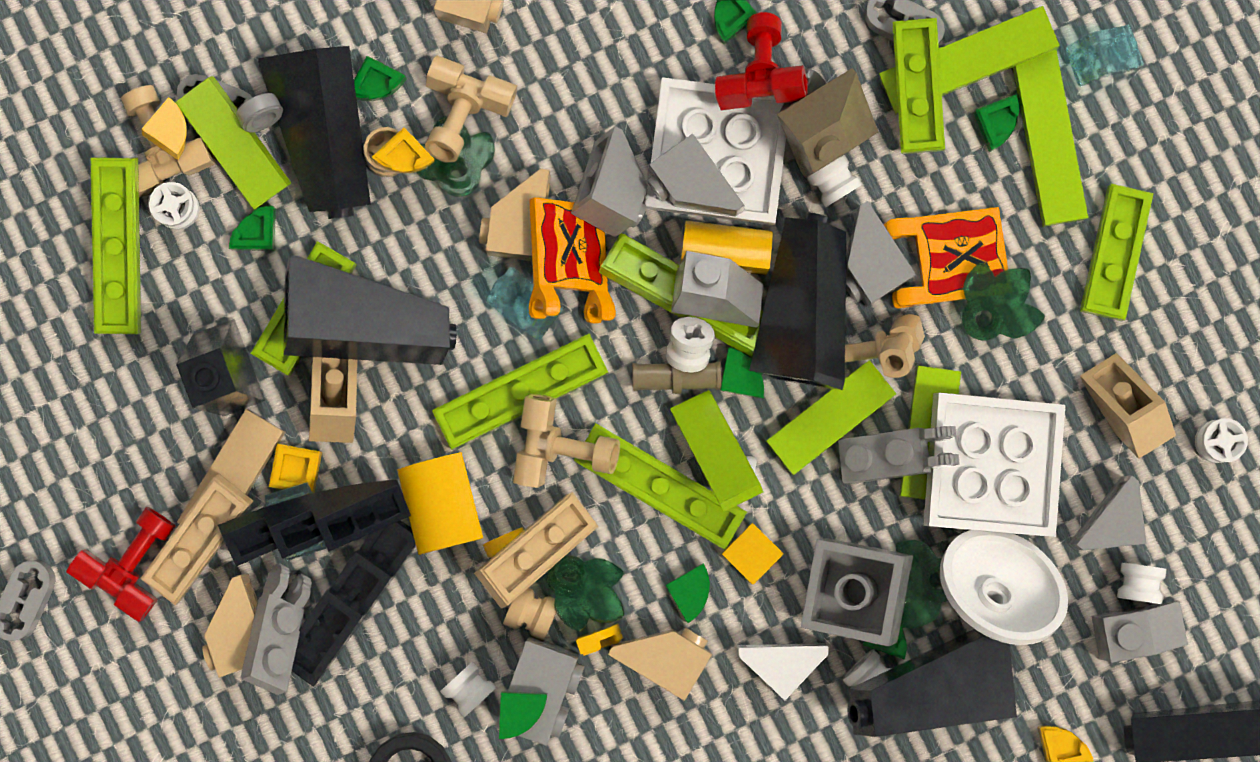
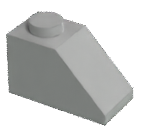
[571,126,648,237]
[647,133,745,217]
[846,201,916,307]
[671,251,763,328]
[1091,601,1188,663]

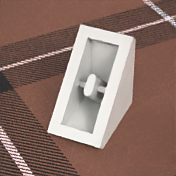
[736,643,828,700]

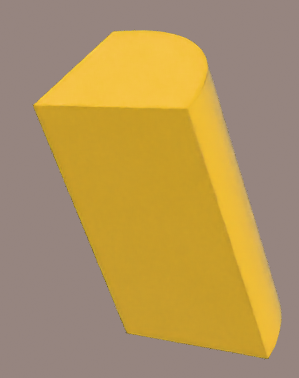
[680,220,773,275]
[397,452,483,555]

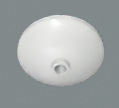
[940,530,1068,645]

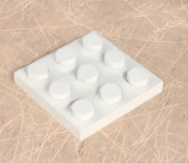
[645,77,786,225]
[923,393,1065,537]

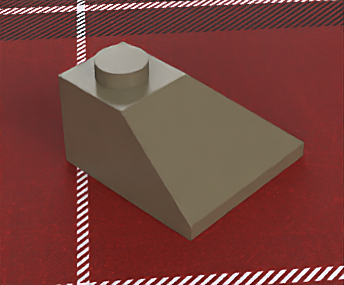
[777,68,879,178]

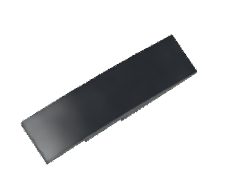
[218,479,411,567]
[292,520,416,687]

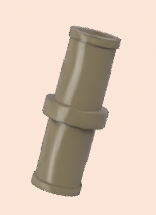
[632,362,721,394]

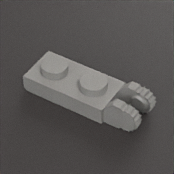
[838,426,960,484]
[240,563,312,695]

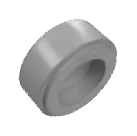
[236,93,283,132]

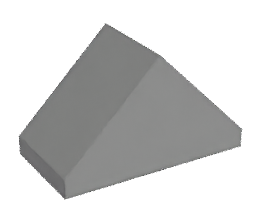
[1068,475,1147,550]

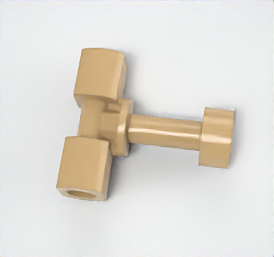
[425,55,518,163]
[121,85,217,198]
[845,314,925,378]
[513,394,620,488]

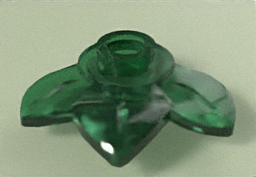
[416,116,495,197]
[961,262,1045,341]
[896,540,948,629]
[547,556,625,631]

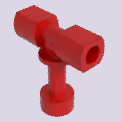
[715,12,808,111]
[66,506,175,622]

